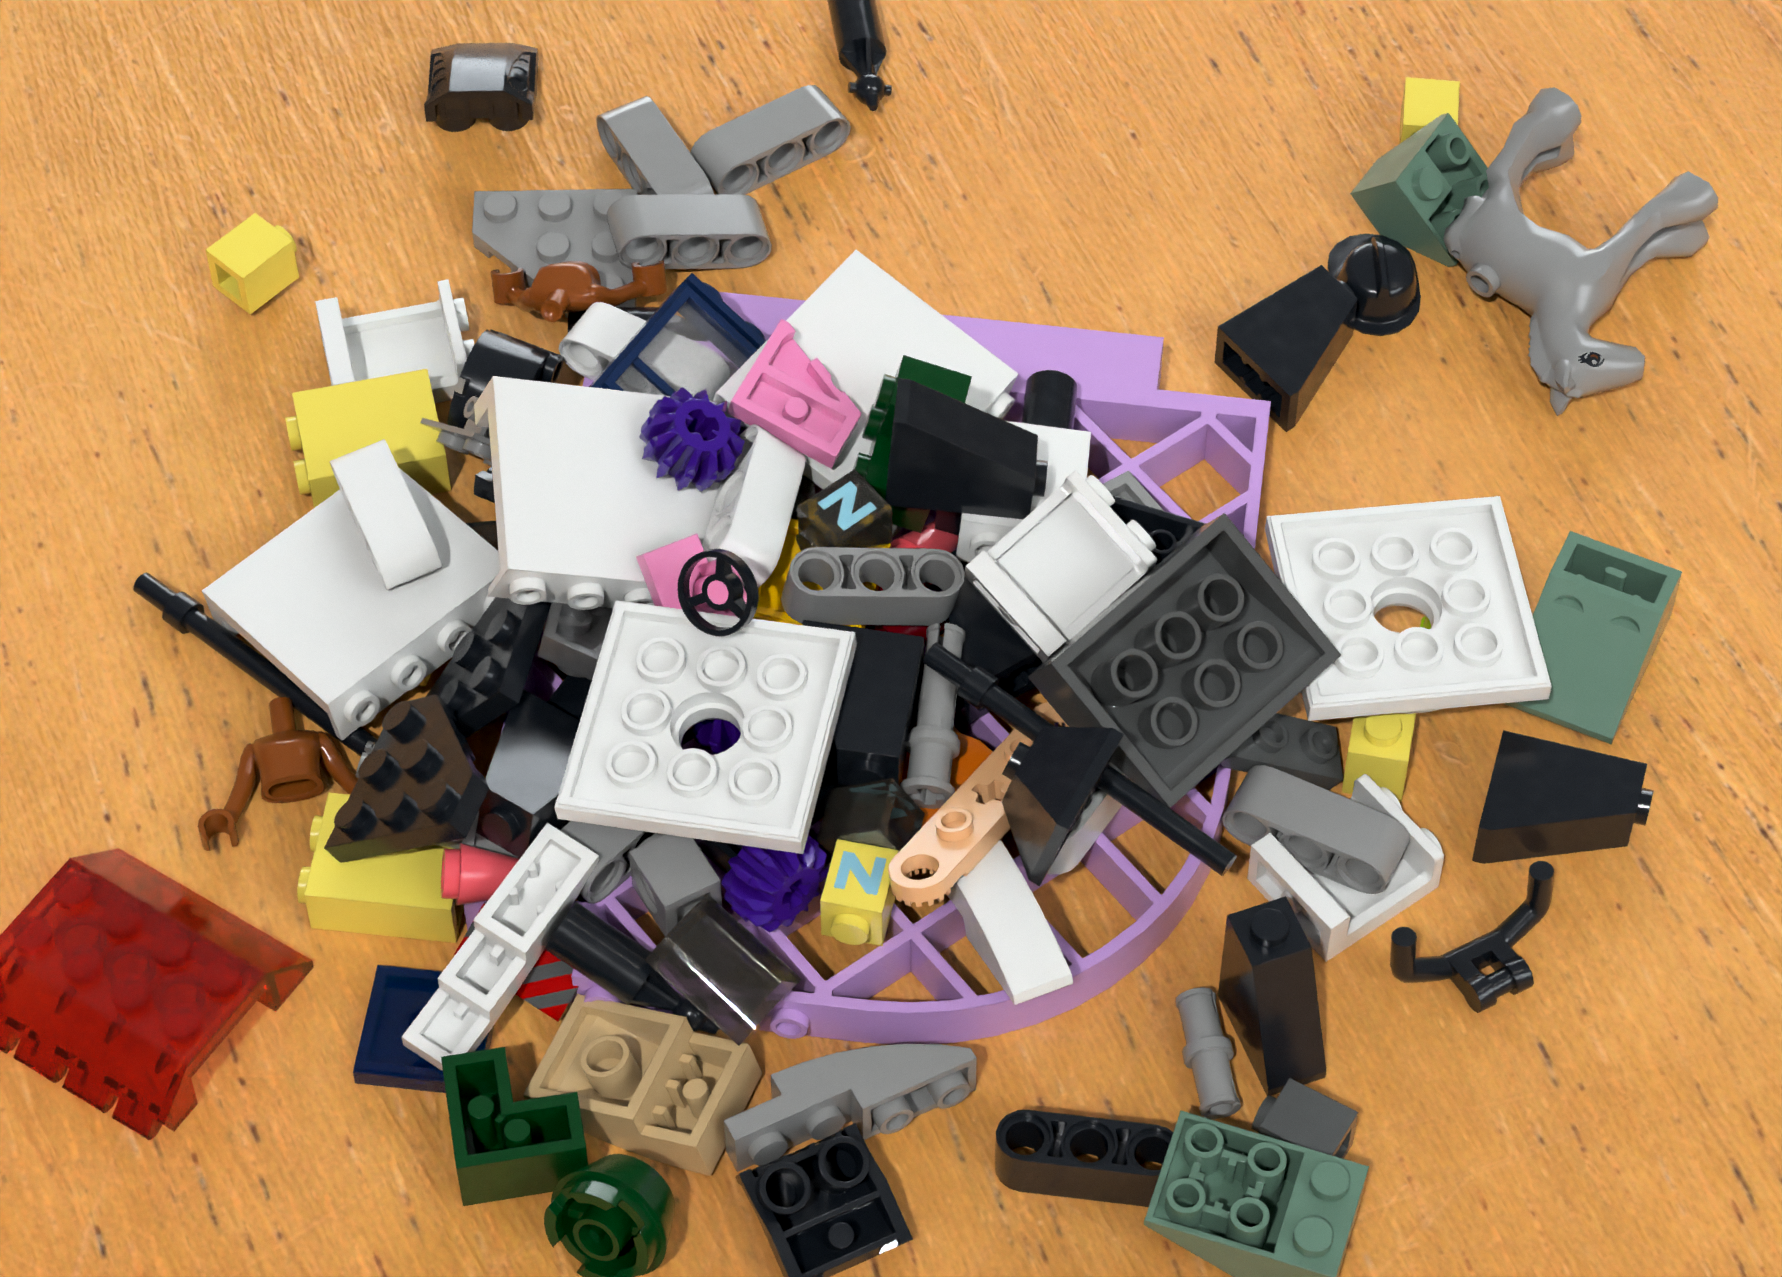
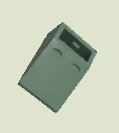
[1503,531,1682,744]
[1144,1111,1369,1277]

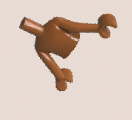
[491,260,667,322]
[198,697,358,851]

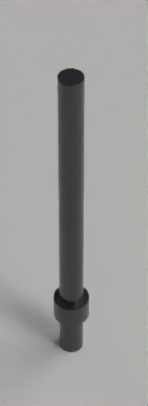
[133,572,378,757]
[922,642,1237,876]

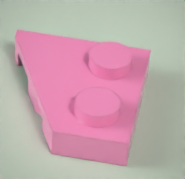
[727,319,862,469]

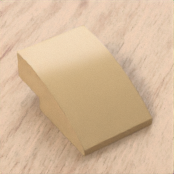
[523,994,762,1176]

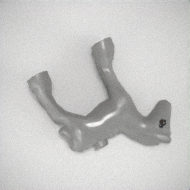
[1444,87,1718,416]

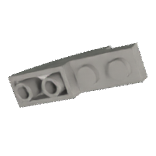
[724,1044,977,1172]

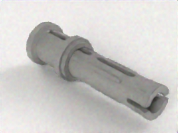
[899,623,965,809]

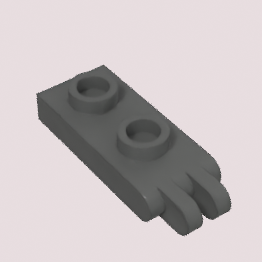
[1221,713,1343,790]

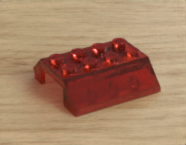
[0,848,314,1140]

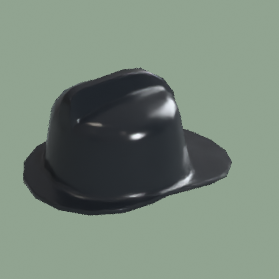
[1327,233,1421,336]

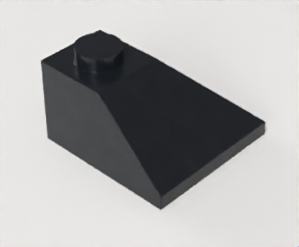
[1002,726,1124,886]

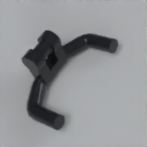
[1390,861,1554,1013]

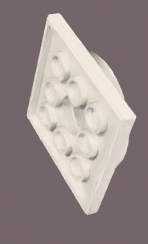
[1265,496,1552,721]
[554,600,857,854]

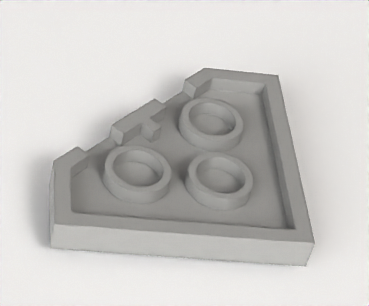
[472,189,638,319]

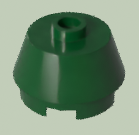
[544,1154,675,1277]

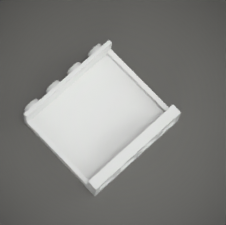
[713,250,1018,540]
[474,376,720,610]
[202,467,500,741]

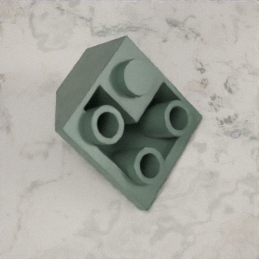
[1350,113,1489,267]

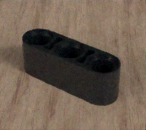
[995,1110,1173,1207]

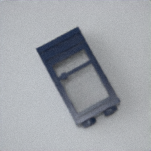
[589,273,766,401]

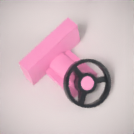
[636,534,759,636]

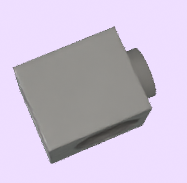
[629,834,723,940]

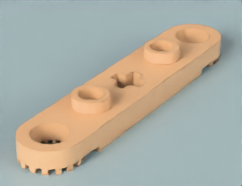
[888,702,1069,907]

